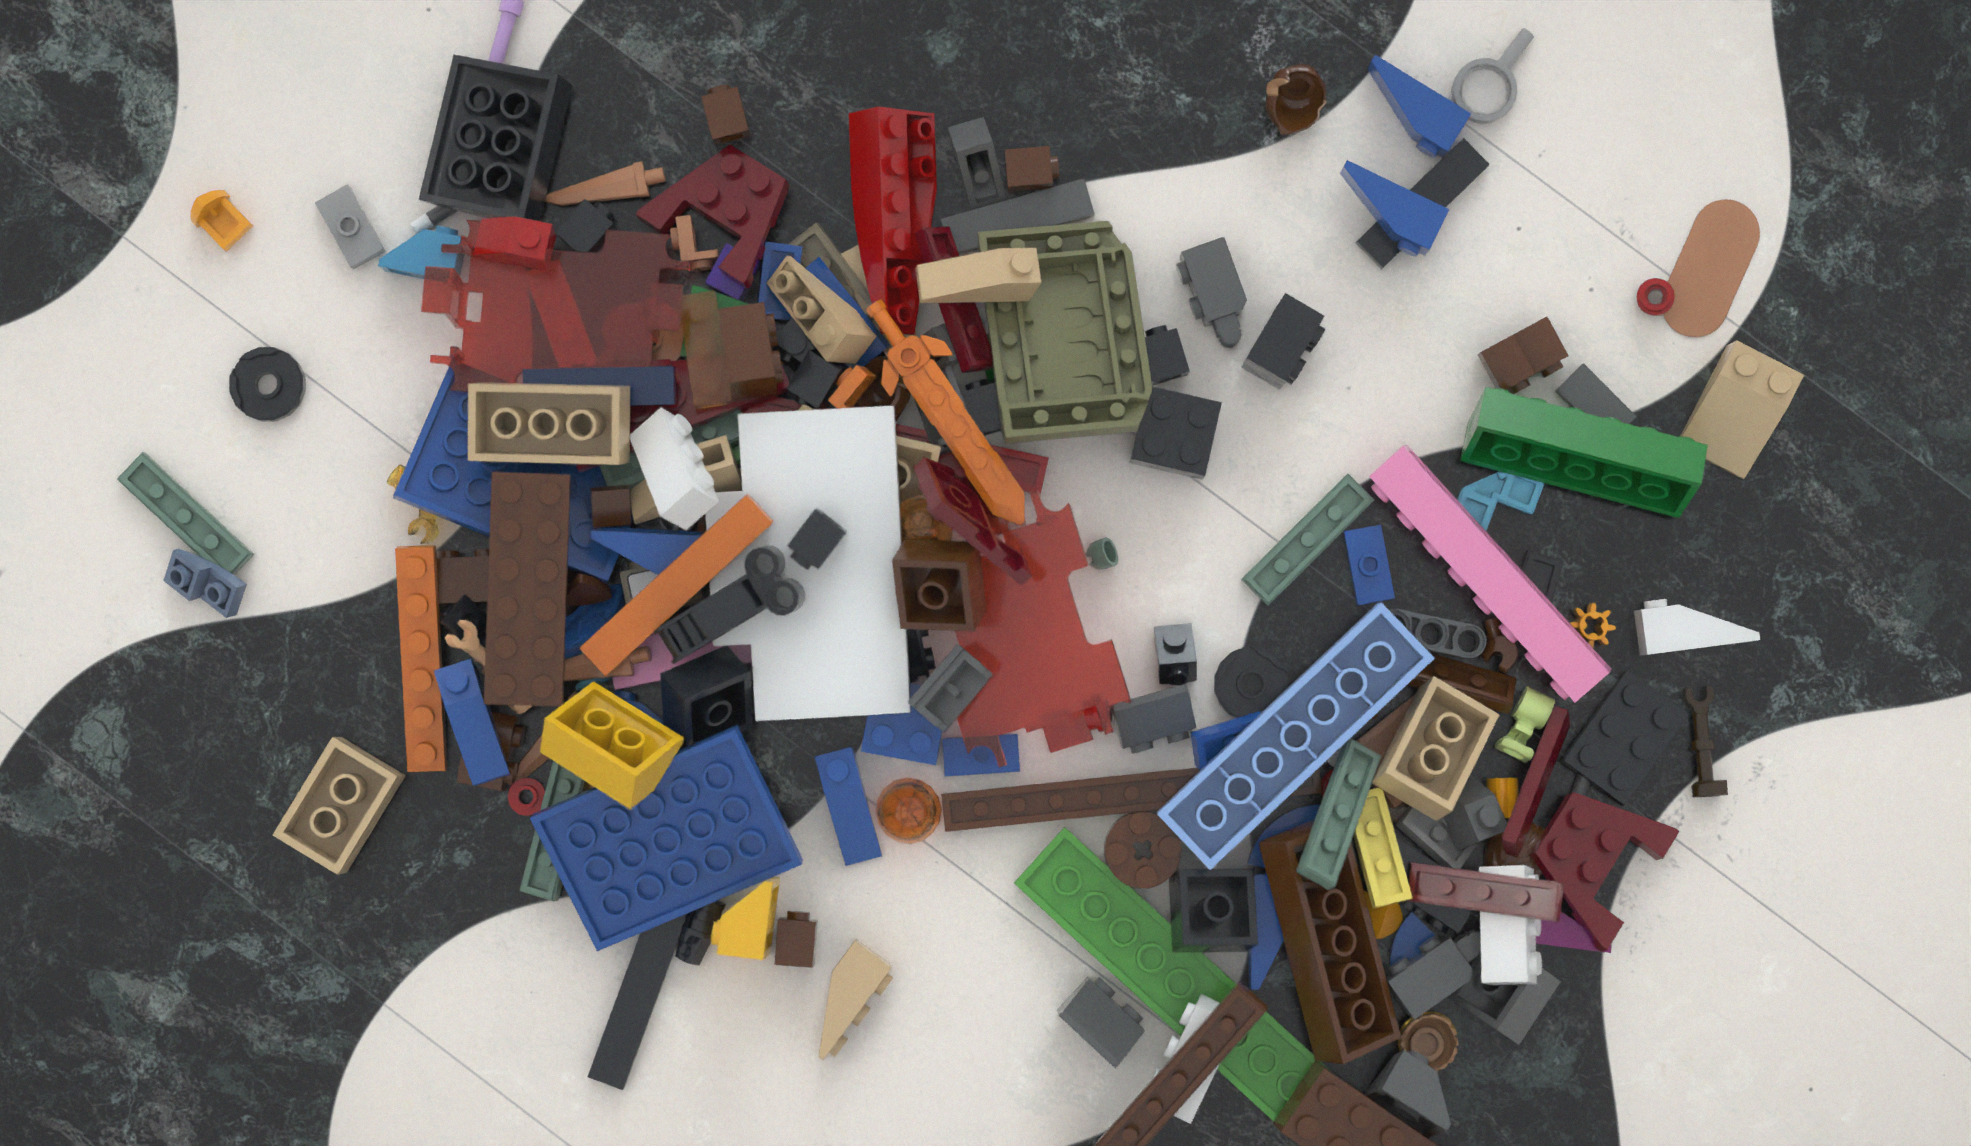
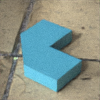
[1457,471,1545,531]

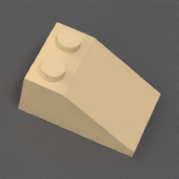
[1681,340,1804,479]

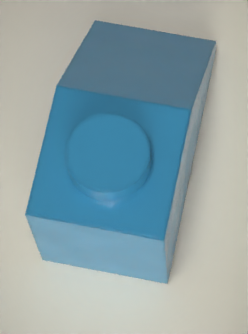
[378,226,467,286]

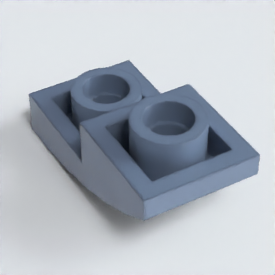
[163,549,247,618]

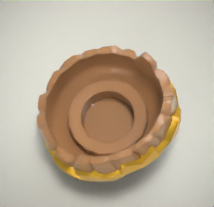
[1398,1011,1459,1073]

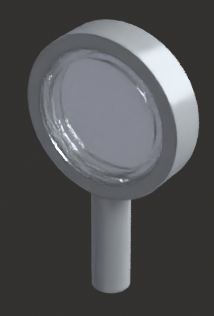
[1451,28,1534,124]

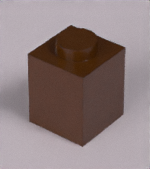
[701,84,751,146]
[1004,146,1059,193]
[774,911,818,968]

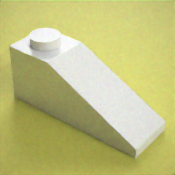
[1634,599,1760,656]

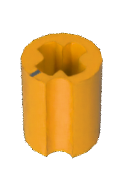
[1486,778,1519,818]

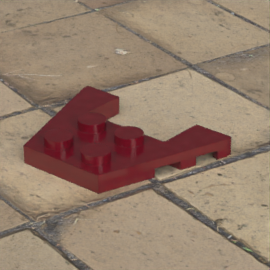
[635,145,790,290]
[914,457,1032,586]
[1529,792,1680,952]

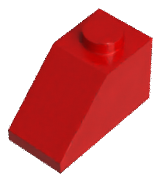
[473,216,556,272]

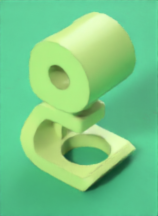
[1494,686,1555,763]

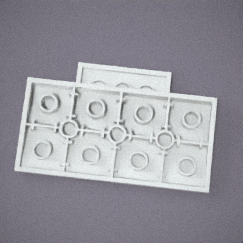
[706,406,911,721]

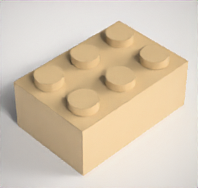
[1372,676,1499,821]
[273,737,406,875]

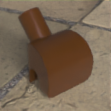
[1480,618,1517,674]

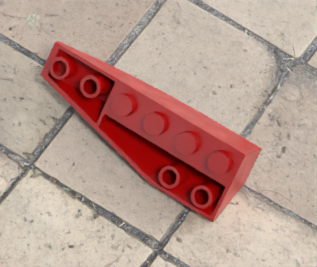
[849,107,937,335]

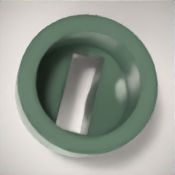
[1086,537,1118,570]

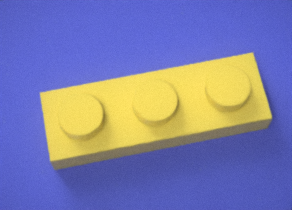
[1353,788,1412,909]

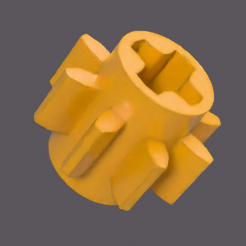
[1570,603,1616,648]

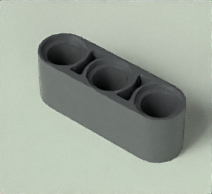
[1389,609,1486,659]

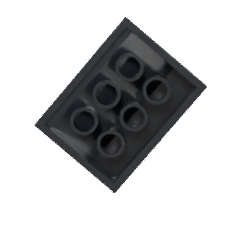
[419,54,572,221]

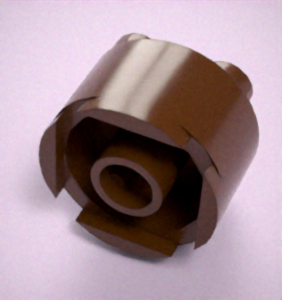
[1104,811,1181,889]

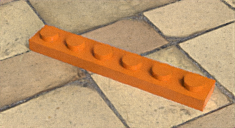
[395,545,448,772]

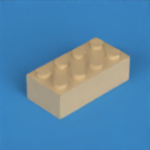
[468,382,630,465]

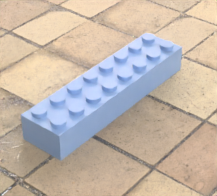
[1157,602,1435,870]

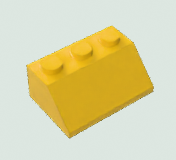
[540,681,684,810]
[711,877,780,960]

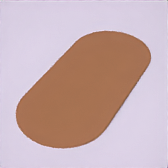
[1661,199,1760,337]

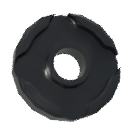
[229,347,306,422]
[1214,647,1289,718]

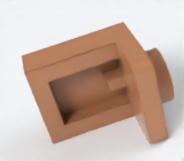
[670,215,720,271]

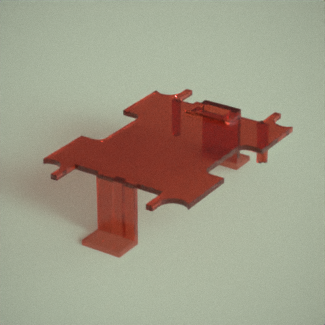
[421,220,691,406]
[925,490,1132,767]

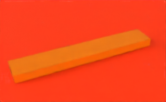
[579,493,774,676]

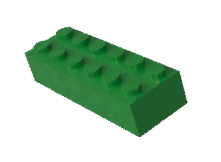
[1460,387,1708,518]

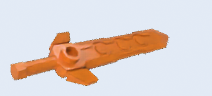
[866,299,1025,525]

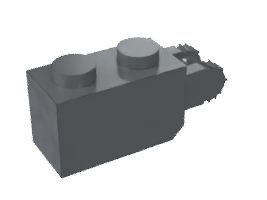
[1176,237,1247,348]
[1386,929,1481,1020]

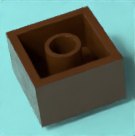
[718,302,784,402]
[892,539,987,632]

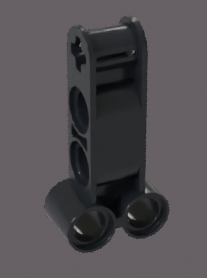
[653,545,805,664]

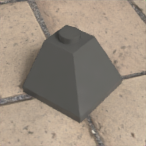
[1365,1050,1451,1138]

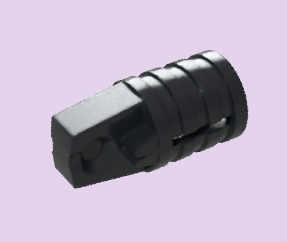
[675,900,726,966]

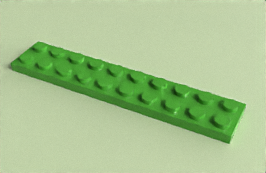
[1014,827,1330,1121]

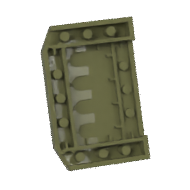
[977,221,1153,444]

